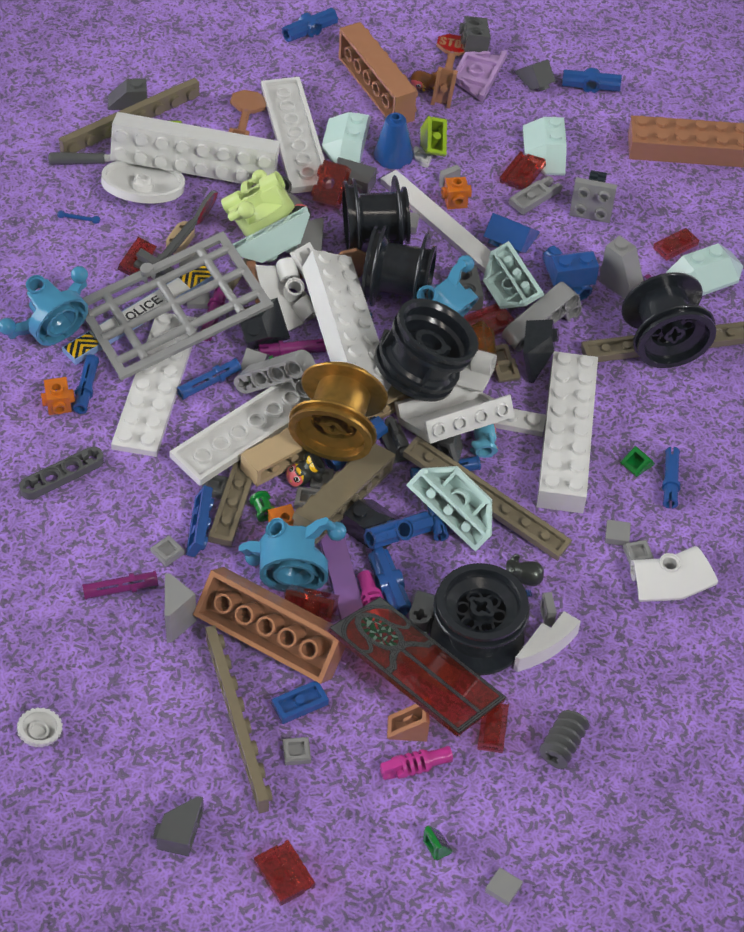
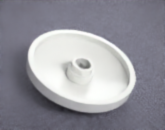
[101,161,185,204]

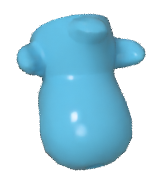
[470,424,498,458]

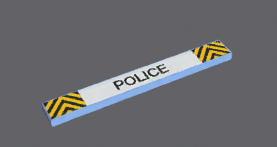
[62,265,214,365]

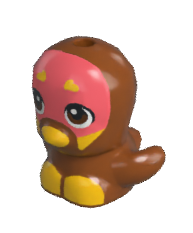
[410,70,438,91]

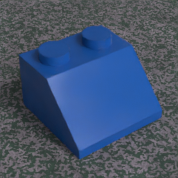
[484,213,540,254]
[543,251,599,288]

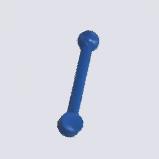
[57,210,100,224]

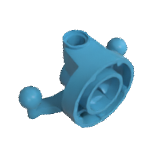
[417,255,479,317]
[0,266,88,346]
[239,517,347,593]

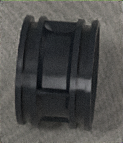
[374,298,479,402]

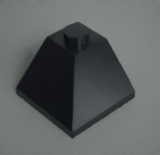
[235,298,290,350]
[523,319,559,383]
[343,499,400,551]

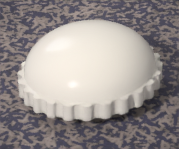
[17,707,63,747]

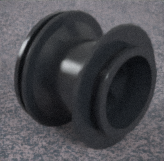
[342,175,411,250]
[361,225,437,307]
[621,272,716,368]
[430,563,530,676]

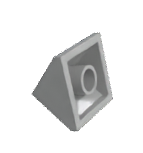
[165,573,197,643]

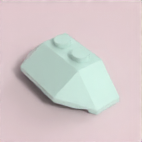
[322,112,371,168]
[523,117,567,176]
[233,206,310,263]
[483,241,544,309]
[666,243,743,296]
[406,466,492,552]

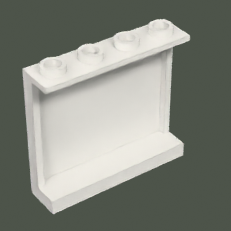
[395,386,515,444]

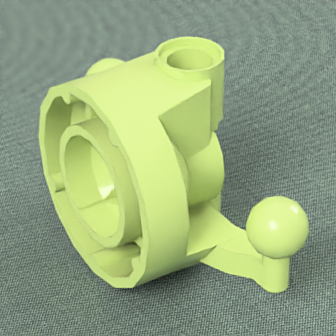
[221,169,295,236]

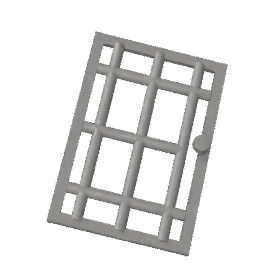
[83,231,274,381]

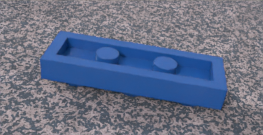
[186,485,214,557]

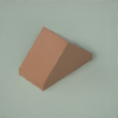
[387,699,430,742]

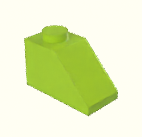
[420,116,447,157]

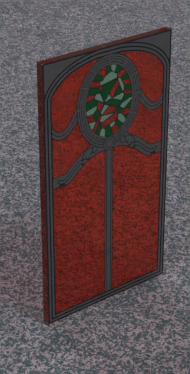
[327,597,507,737]

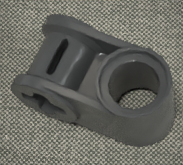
[407,590,435,639]

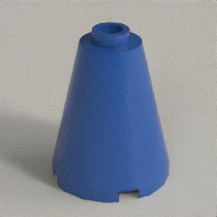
[374,112,414,169]

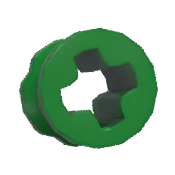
[249,491,275,522]

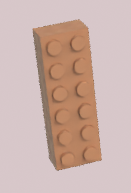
[339,22,418,123]
[628,115,744,167]
[193,567,351,684]

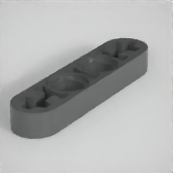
[19,447,104,500]

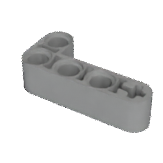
[502,282,582,352]
[234,350,316,398]

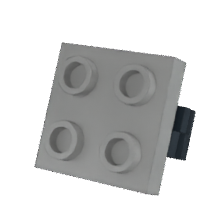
[569,170,617,223]

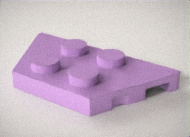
[455,50,507,102]

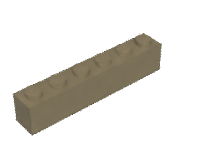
[292,443,396,544]

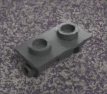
[381,417,409,463]

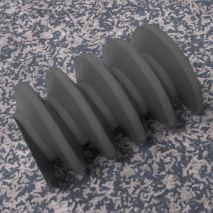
[539,710,590,770]

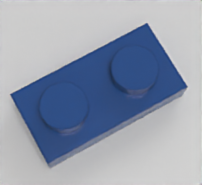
[271,681,329,724]

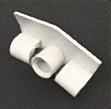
[255,257,316,331]
[455,350,497,393]
[630,546,718,602]

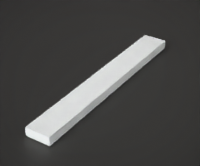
[381,170,491,274]

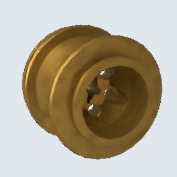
[288,362,388,461]

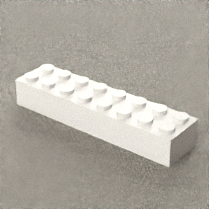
[110,112,280,186]
[302,250,391,391]
[536,351,598,513]

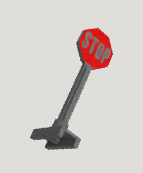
[133,190,218,284]

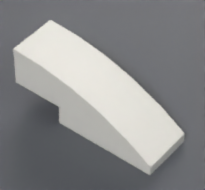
[513,611,581,672]

